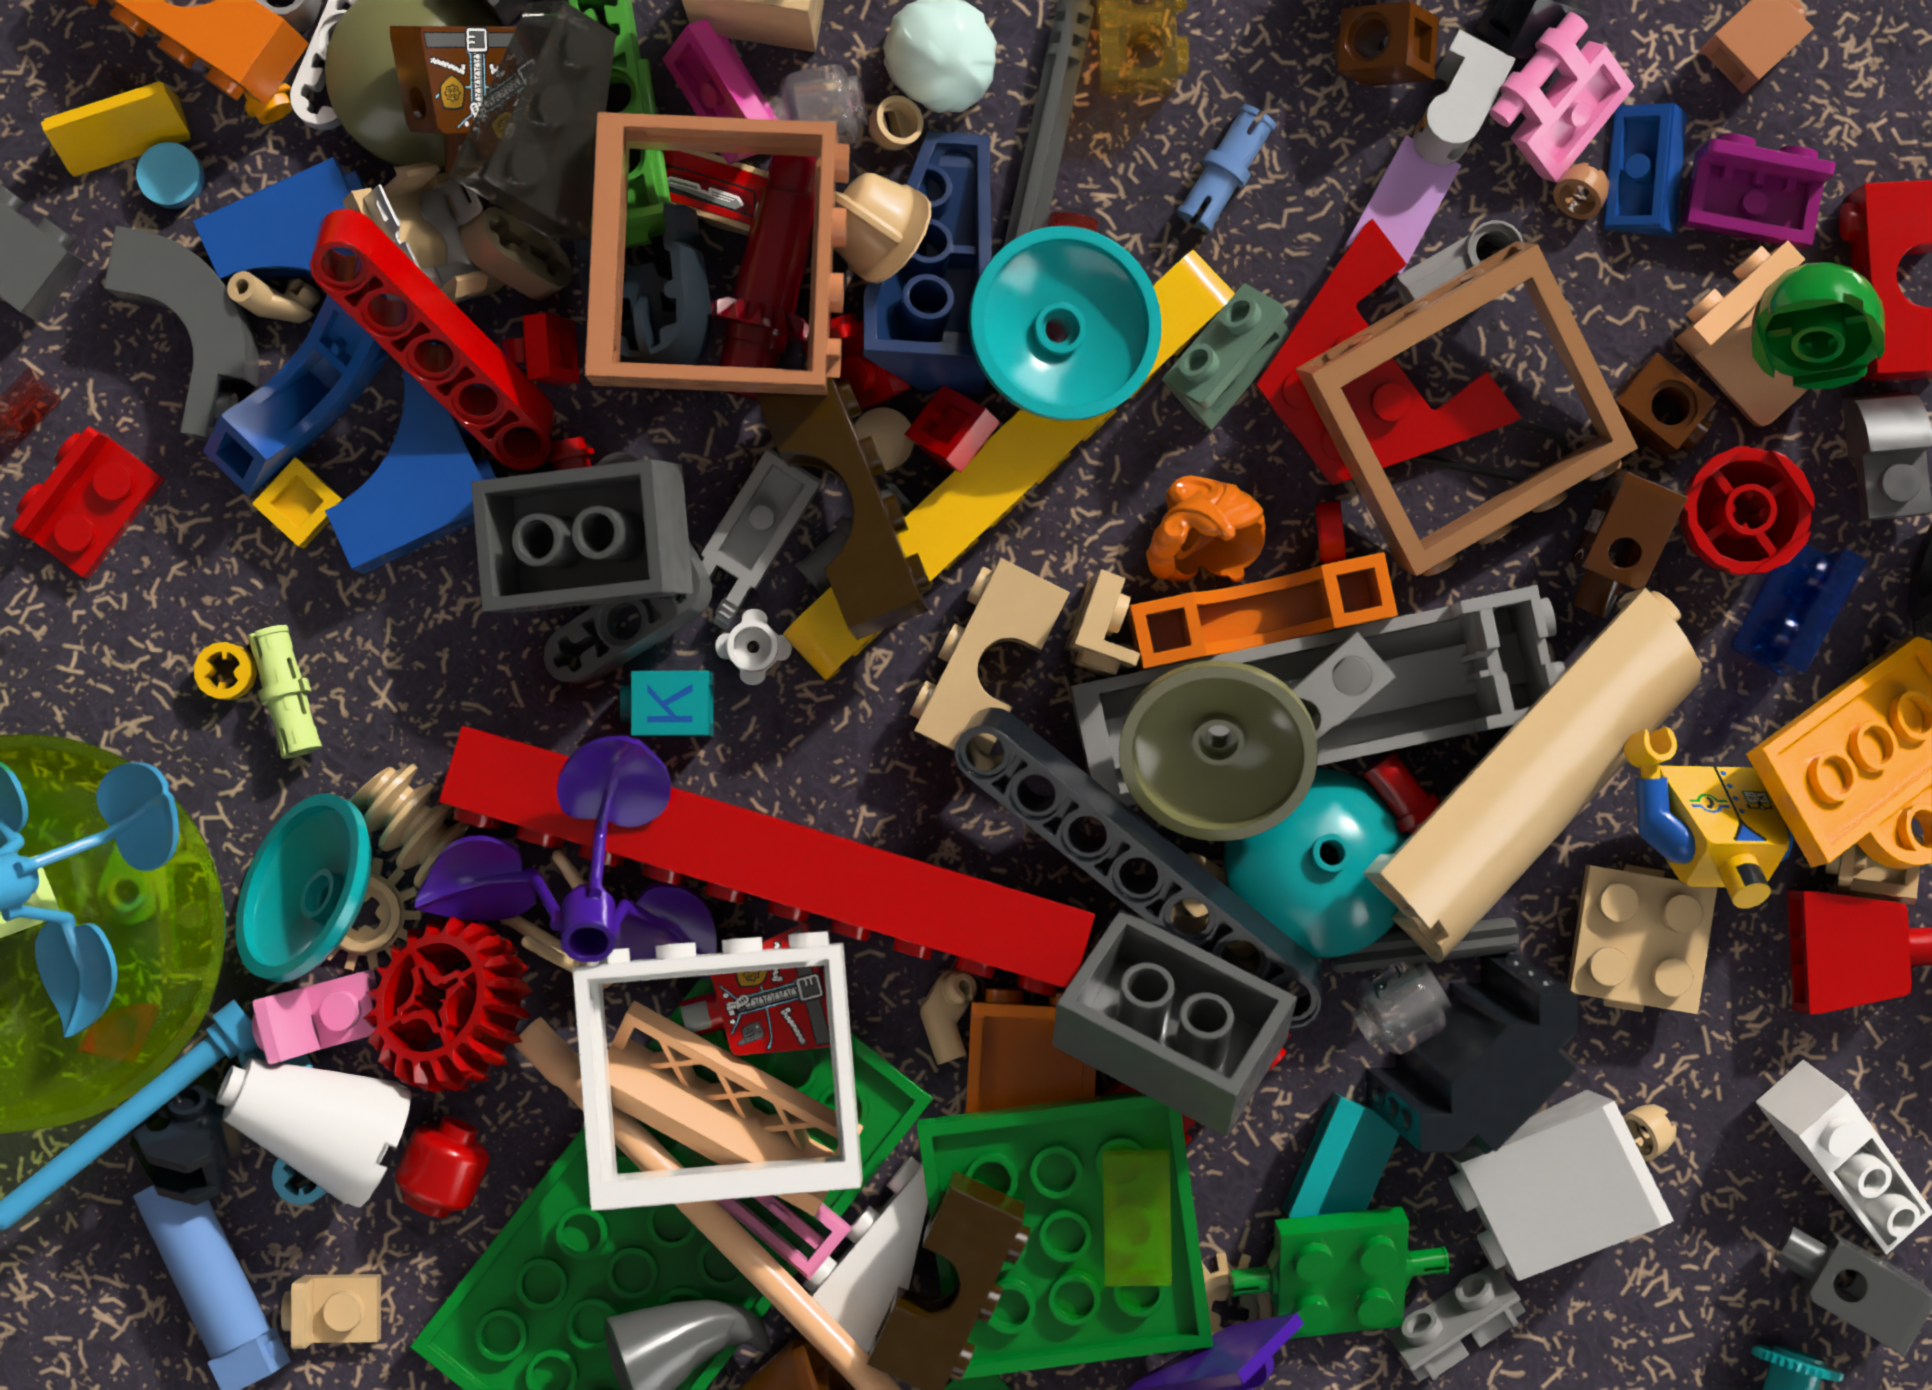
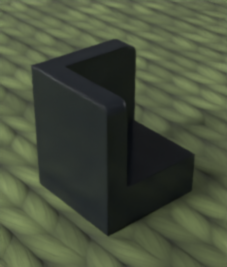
[1476,0,1594,61]

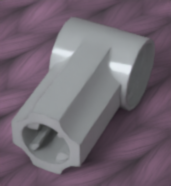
[1393,220,1524,306]

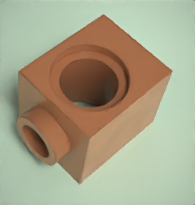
[1700,0,1814,94]

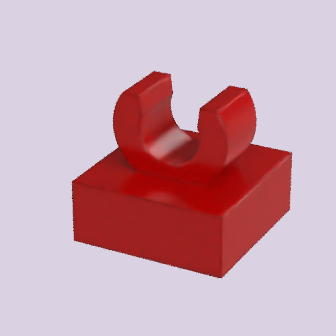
[501,312,580,386]

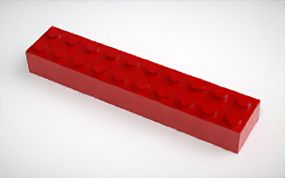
[439,726,1095,998]

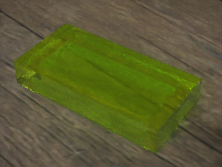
[1103,1150,1172,1286]

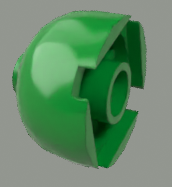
[1751,262,1885,389]

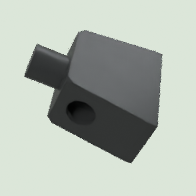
[1773,1226,1932,1357]

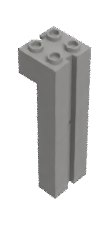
[1069,585,1566,806]

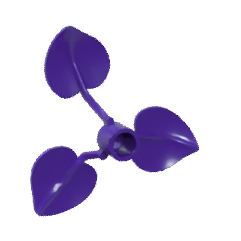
[415,736,717,979]

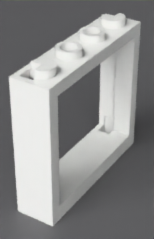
[573,931,863,1210]

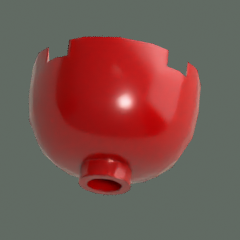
[1679,446,1815,575]

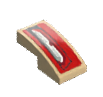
[663,150,767,235]

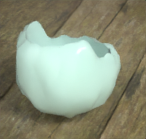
[883,0,997,113]

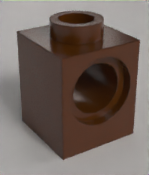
[1334,0,1439,86]
[1614,352,1717,458]

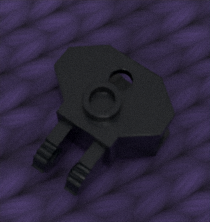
[123,1067,249,1206]

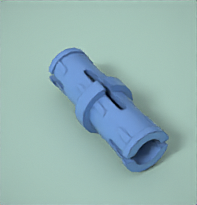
[1176,104,1276,233]

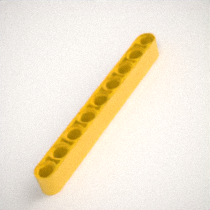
[783,250,1235,682]

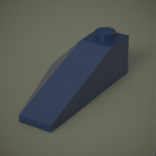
[863,131,992,394]

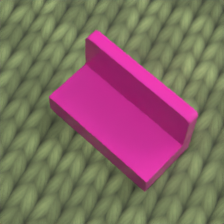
[662,18,779,165]

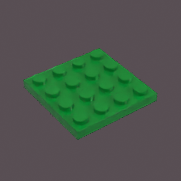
[917,1091,1214,1379]

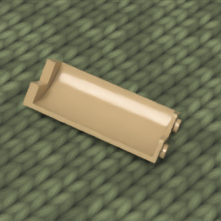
[1363,588,1702,963]

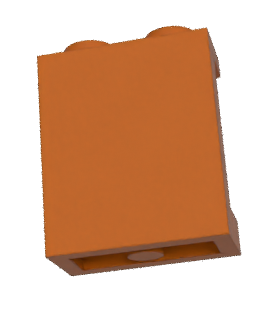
[966,988,1096,1113]

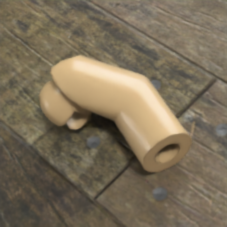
[227,271,320,323]
[920,969,978,1065]

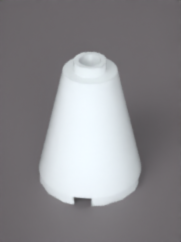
[216,1058,411,1207]

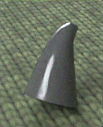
[604,1300,771,1390]

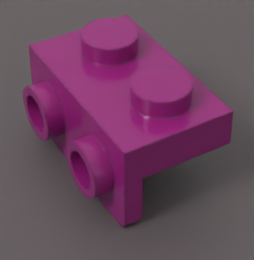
[1682,133,1836,250]

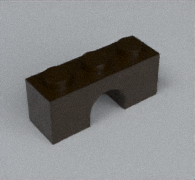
[867,1170,1031,1390]

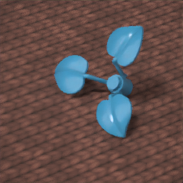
[0,761,179,1037]

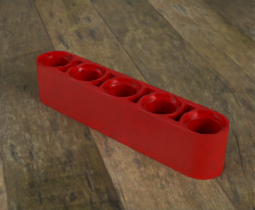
[309,209,554,471]

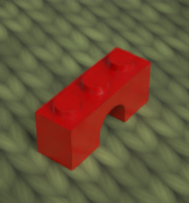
[1839,180,1932,382]

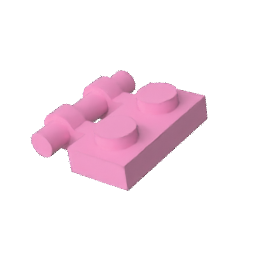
[1489,12,1635,183]

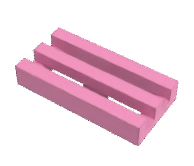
[717,1195,851,1280]

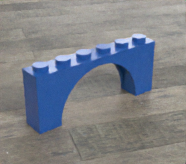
[193,157,500,574]

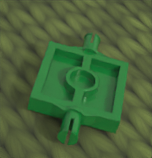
[1228,1206,1449,1339]

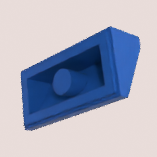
[1602,103,1687,237]

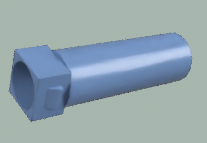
[132,1186,291,1390]

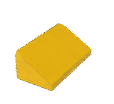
[41,81,190,177]

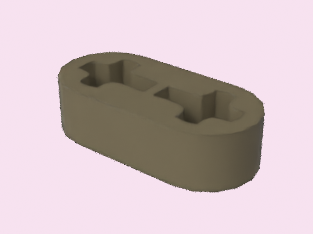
[460,207,573,301]

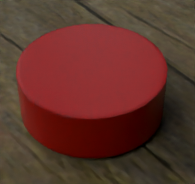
[1315,500,1346,564]

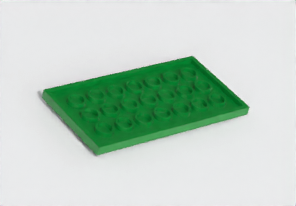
[410,938,933,1390]

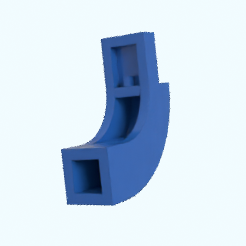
[203,295,389,496]

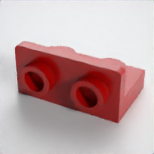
[11,426,165,579]

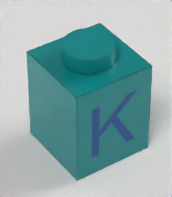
[620,671,714,737]

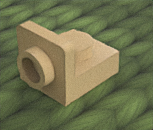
[281,1274,381,1349]

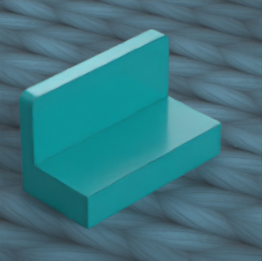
[1282,1092,1400,1218]

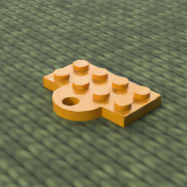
[1746,635,1932,869]

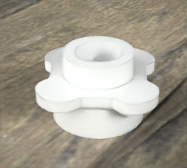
[715,609,792,685]

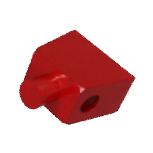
[1787,890,1932,1014]

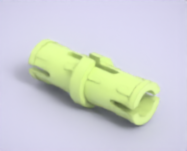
[247,625,322,759]

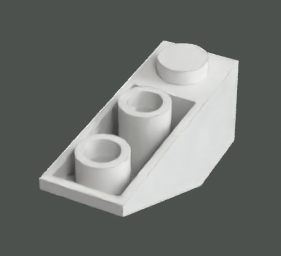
[1756,1060,1932,1255]
[802,1156,928,1353]

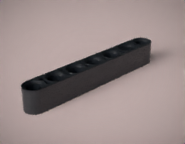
[955,707,1325,1029]

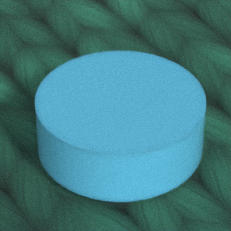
[136,142,205,209]

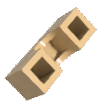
[909,558,1070,755]

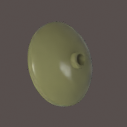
[325,0,503,169]
[1119,660,1318,841]

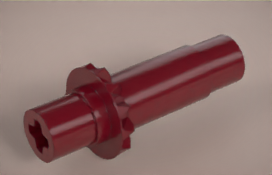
[709,155,816,401]

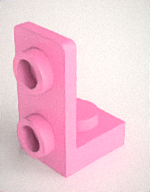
[252,969,378,1064]

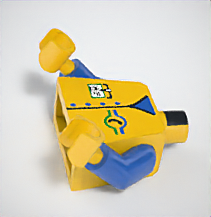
[1624,727,1794,909]

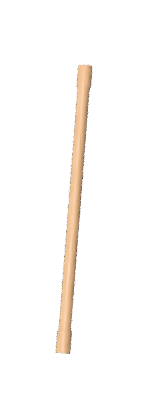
[513,1017,903,1390]

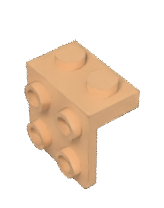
[1674,241,1808,427]

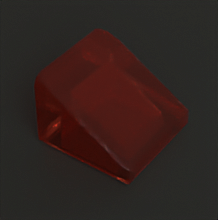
[0,367,61,441]

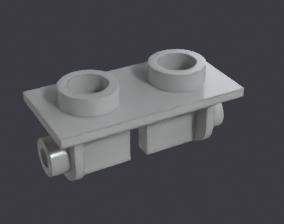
[1386,1264,1526,1382]

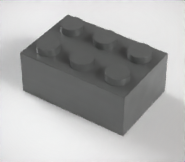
[471,459,694,613]
[1052,909,1297,1137]

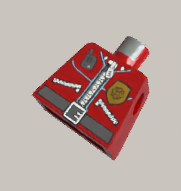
[680,922,830,1056]

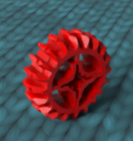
[363,917,534,1093]

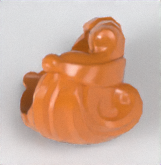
[1146,475,1266,582]

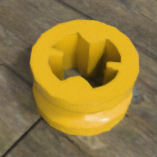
[194,642,257,700]

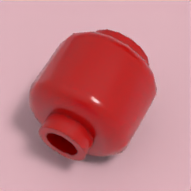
[394,1116,490,1218]

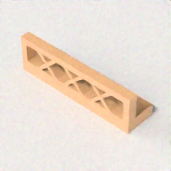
[608,1000,864,1217]

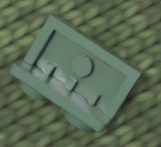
[1162,283,1290,430]

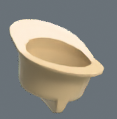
[833,172,931,284]

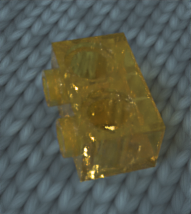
[1096,0,1189,95]

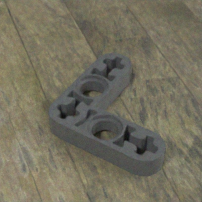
[543,452,713,686]

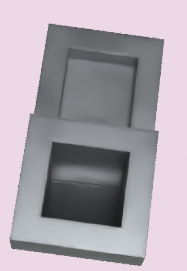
[1842,391,1932,521]

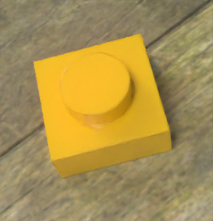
[252,457,344,549]

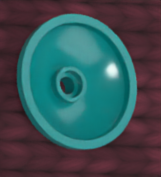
[969,226,1161,421]
[1223,768,1409,959]
[235,793,372,983]

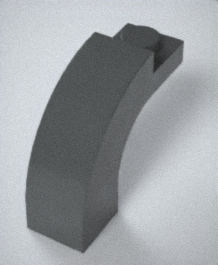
[104,226,259,442]

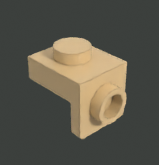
[1825,836,1923,905]

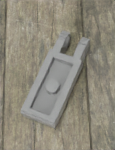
[680,447,823,630]

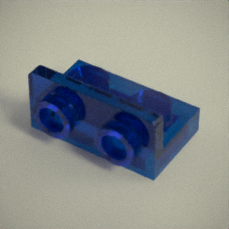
[1730,544,1868,678]

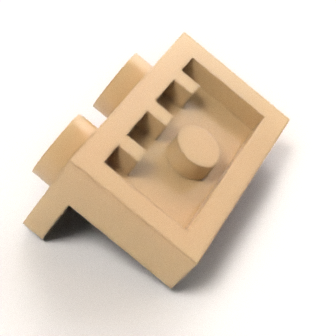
[1064,569,1140,677]

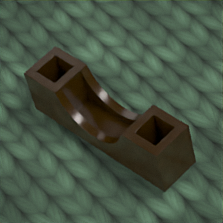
[755,377,933,640]

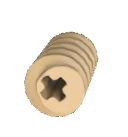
[349,763,470,889]

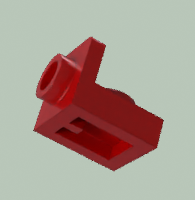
[803,313,911,411]
[904,385,1000,473]

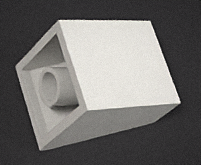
[1448,1090,1674,1281]

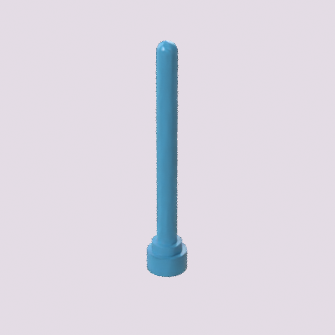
[0,999,258,1230]

